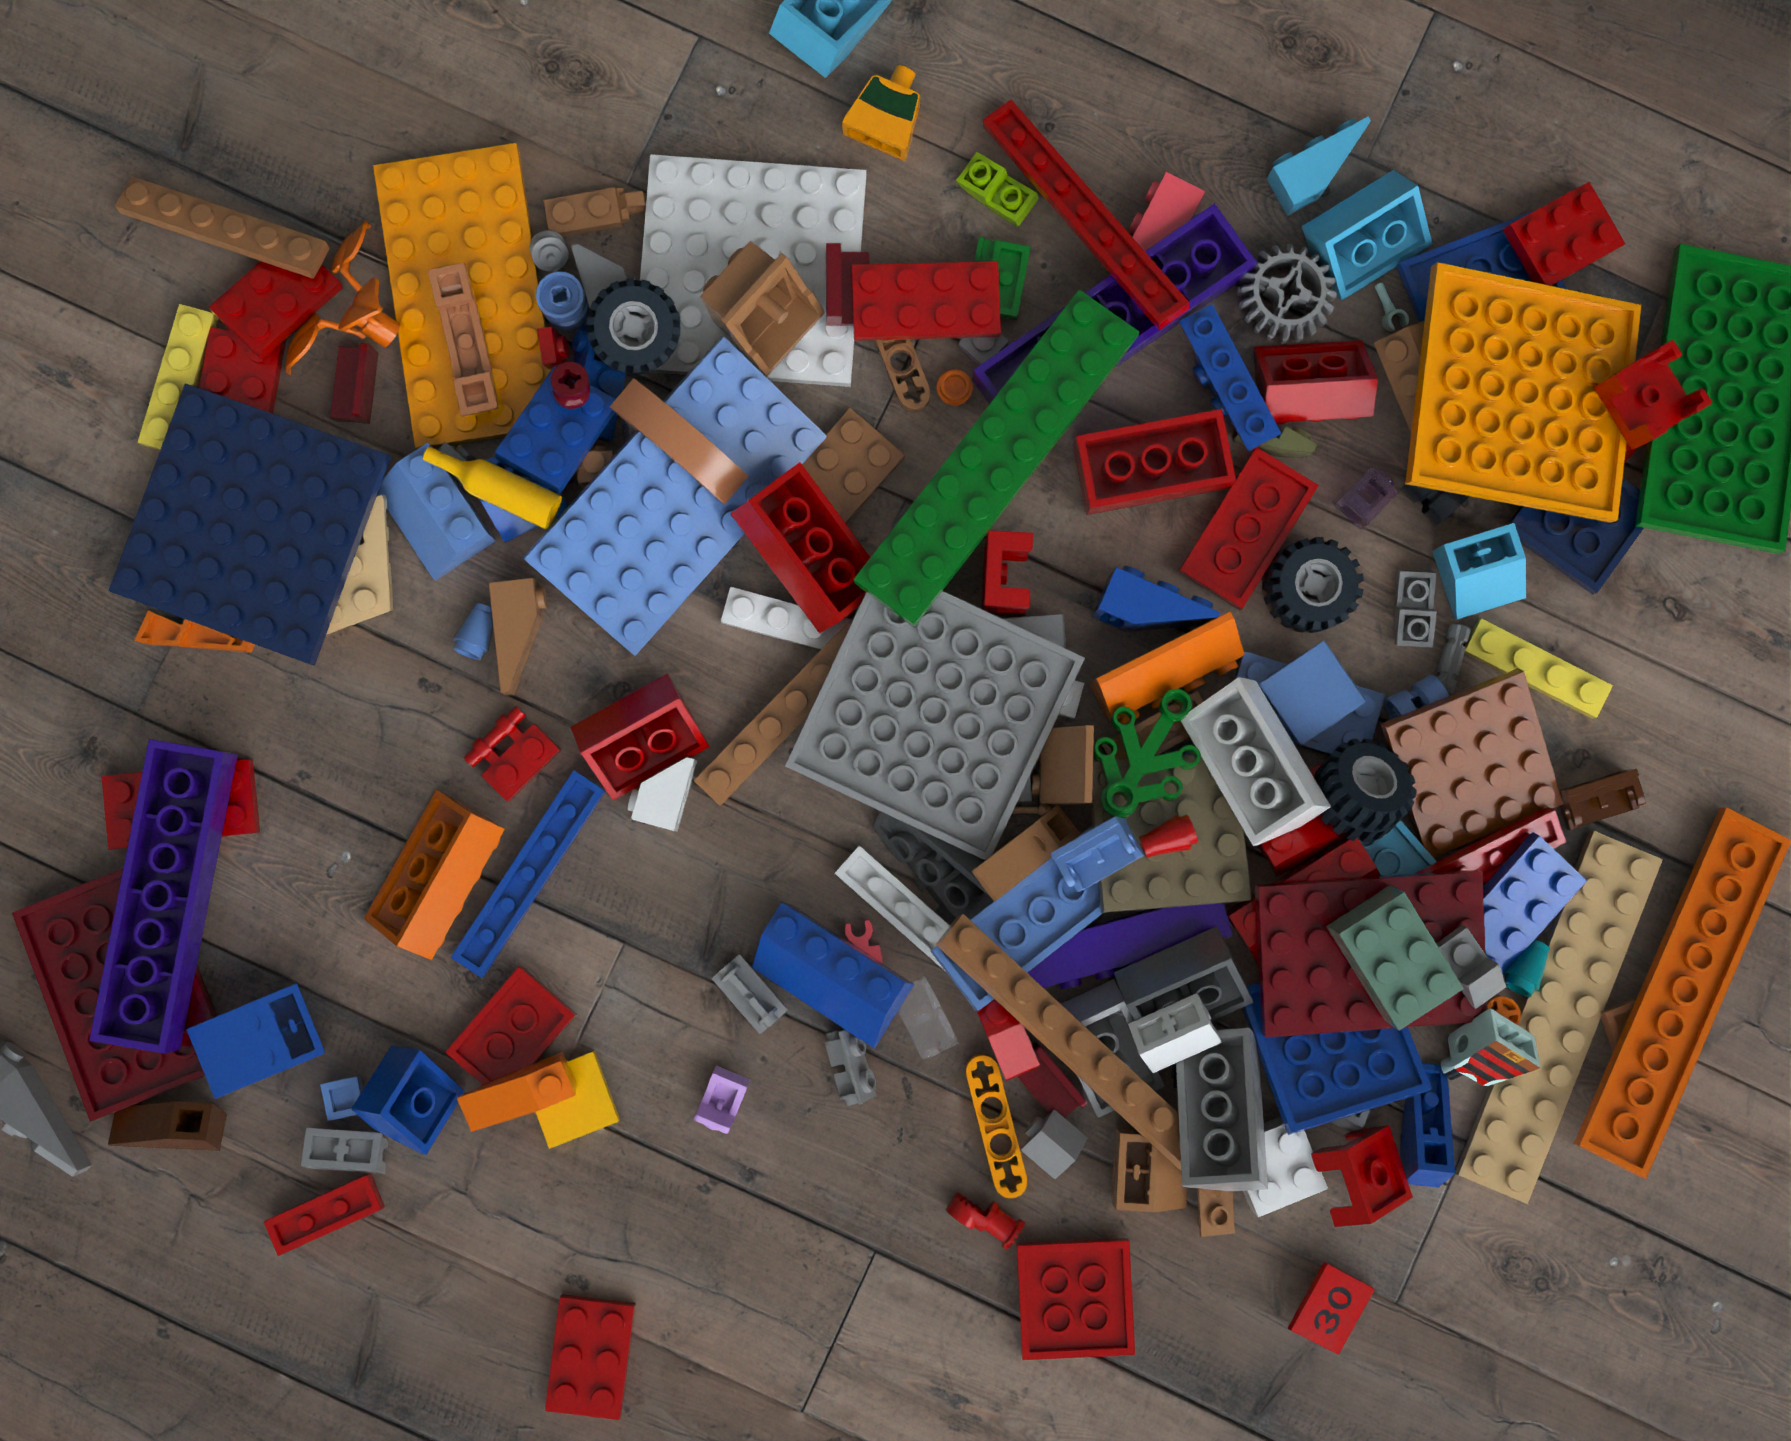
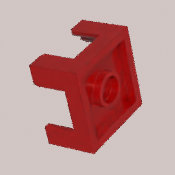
[1593,340,1712,450]
[981,530,1033,616]
[1311,1125,1413,1227]

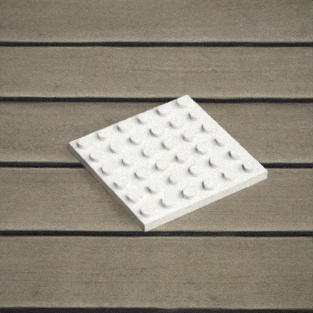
[640,154,867,387]

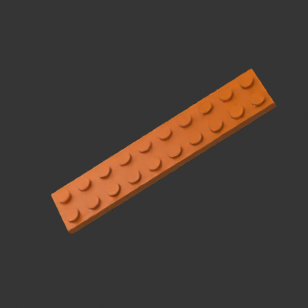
[1573,807,1791,1179]

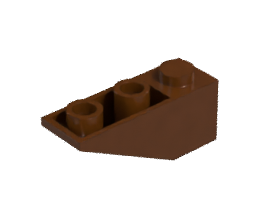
[108,1101,227,1151]

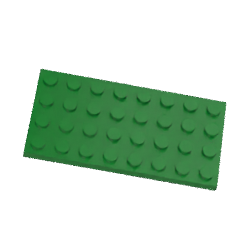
[1635,244,1791,554]

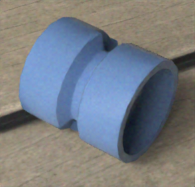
[536,272,590,331]
[1384,674,1449,720]

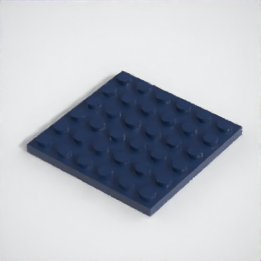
[109,383,391,665]

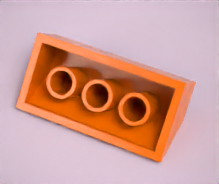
[1089,611,1245,724]
[364,789,505,960]

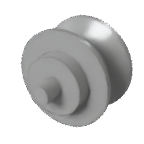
[530,230,568,272]

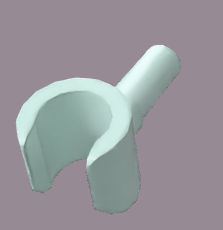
[1375,282,1409,332]

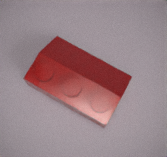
[1254,340,1378,424]
[570,673,709,801]

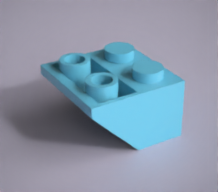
[1432,523,1526,620]

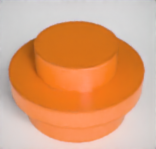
[936,369,973,406]

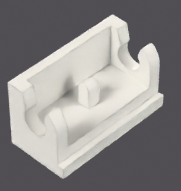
[1128,993,1222,1073]

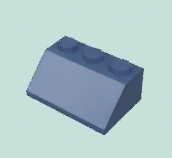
[378,442,496,581]

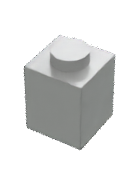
[1021,1109,1088,1179]

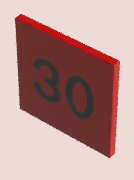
[1288,1262,1375,1355]

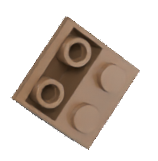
[1111,1127,1188,1212]

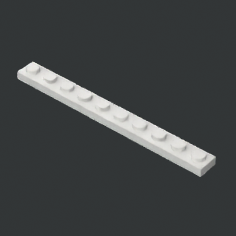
[721,587,1084,719]

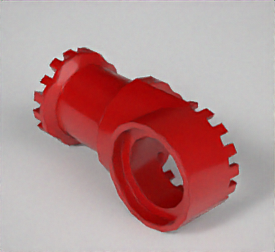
[945,1192,1025,1250]

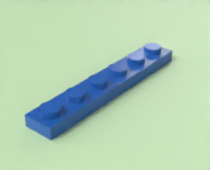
[451,770,606,978]

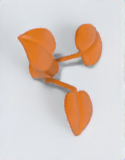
[285,220,400,376]

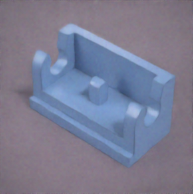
[1050,816,1145,892]

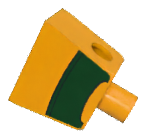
[842,65,920,161]

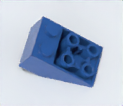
[1091,566,1220,632]
[186,983,325,1099]

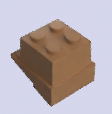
[700,241,825,378]

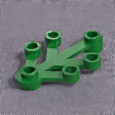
[1093,689,1201,818]

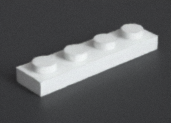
[835,846,950,971]

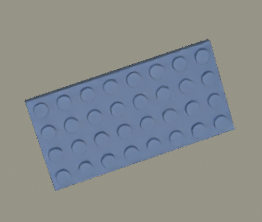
[522,336,827,656]

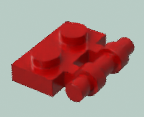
[463,706,561,802]

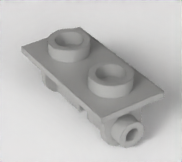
[711,954,788,1034]
[824,1029,877,1106]

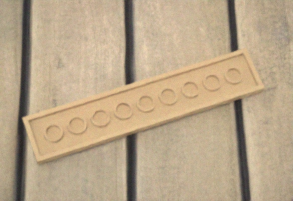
[1455,831,1663,1204]

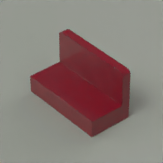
[825,243,870,326]
[330,342,378,424]
[1017,1042,1088,1118]

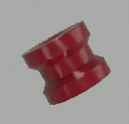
[551,362,590,409]

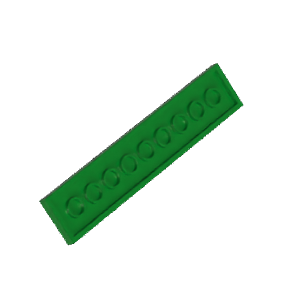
[853,289,1139,627]

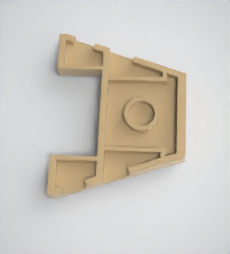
[326,495,394,635]

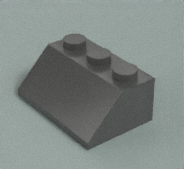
[1114,926,1254,1021]

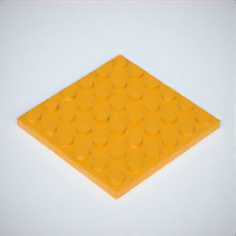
[1405,262,1641,522]

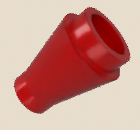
[1138,814,1198,858]

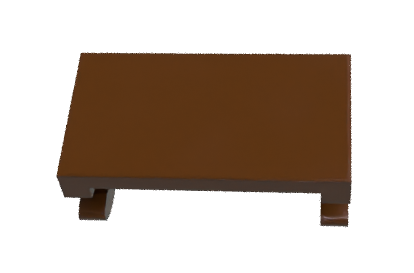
[1559,769,1646,830]

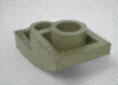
[1234,427,1318,458]

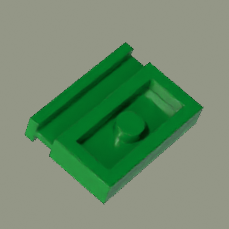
[974,237,1031,320]

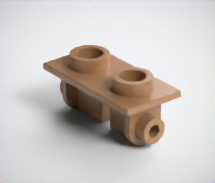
[1197,1188,1235,1237]

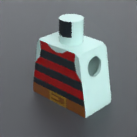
[1441,1008,1541,1086]

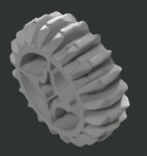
[1237,243,1337,344]

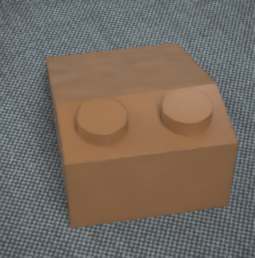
[1031,725,1094,805]

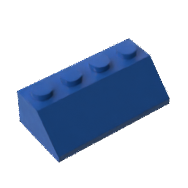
[752,902,914,1048]

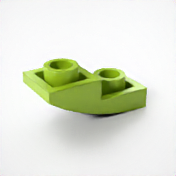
[956,152,1039,228]

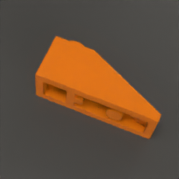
[457,1052,577,1132]

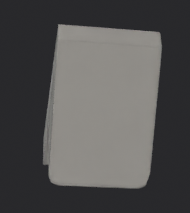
[1436,925,1506,1009]

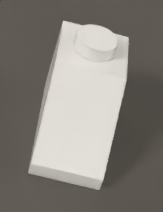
[628,757,697,831]

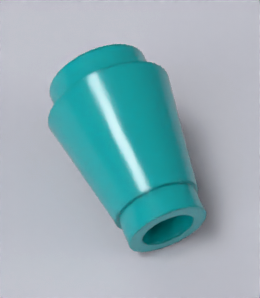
[1504,940,1550,997]

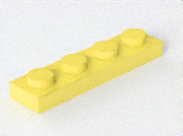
[137,304,218,450]
[1464,618,1613,719]

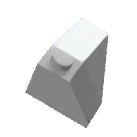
[0,1041,92,1177]

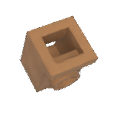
[577,446,617,489]

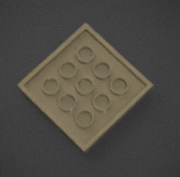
[1090,755,1251,913]

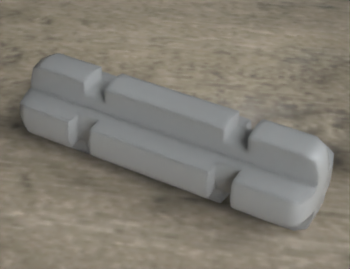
[1437,624,1470,696]

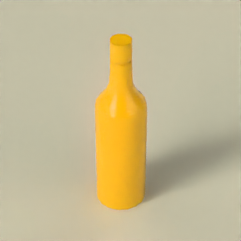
[423,446,562,530]

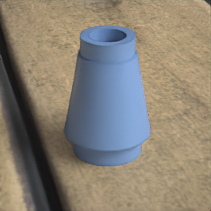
[453,603,493,660]

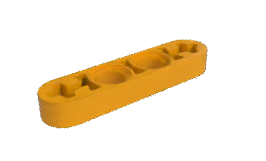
[965,1054,1027,1198]

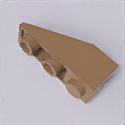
[971,804,1080,902]

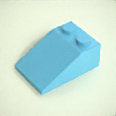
[769,0,892,78]

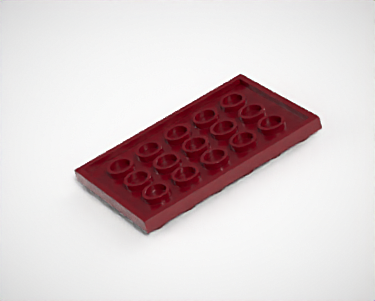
[12,868,217,1122]
[1255,870,1488,1037]

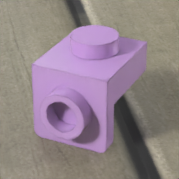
[694,1065,750,1134]

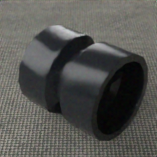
[1400,484,1469,526]

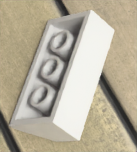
[1181,677,1331,846]

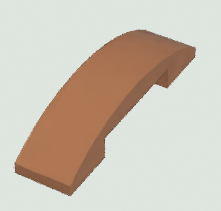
[428,262,499,417]
[610,378,749,505]

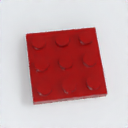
[1016,1238,1135,1360]

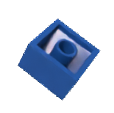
[351,1045,465,1155]

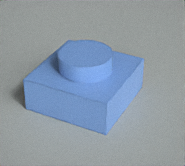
[320,1075,363,1121]

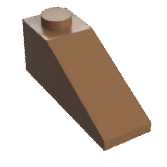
[489,578,547,696]

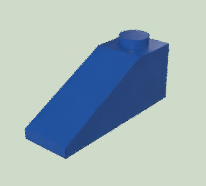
[1400,1063,1455,1188]

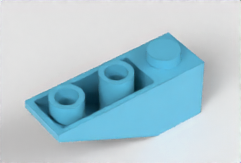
[1267,116,1371,216]

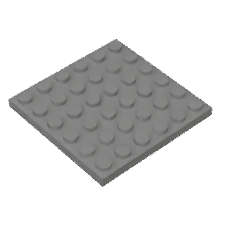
[785,591,1085,860]

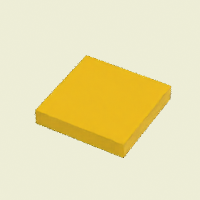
[536,1050,620,1149]

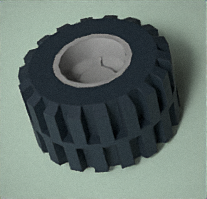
[586,278,681,375]
[1262,537,1364,633]
[1314,738,1417,842]

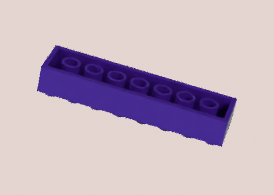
[972,203,1257,405]
[89,739,238,1054]

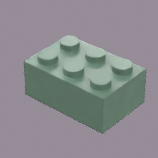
[1326,885,1464,1031]

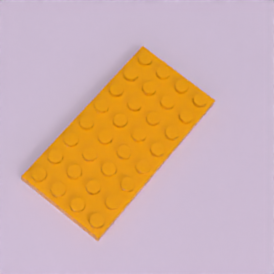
[373,143,551,449]

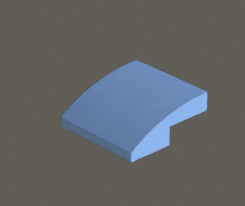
[1259,640,1366,745]

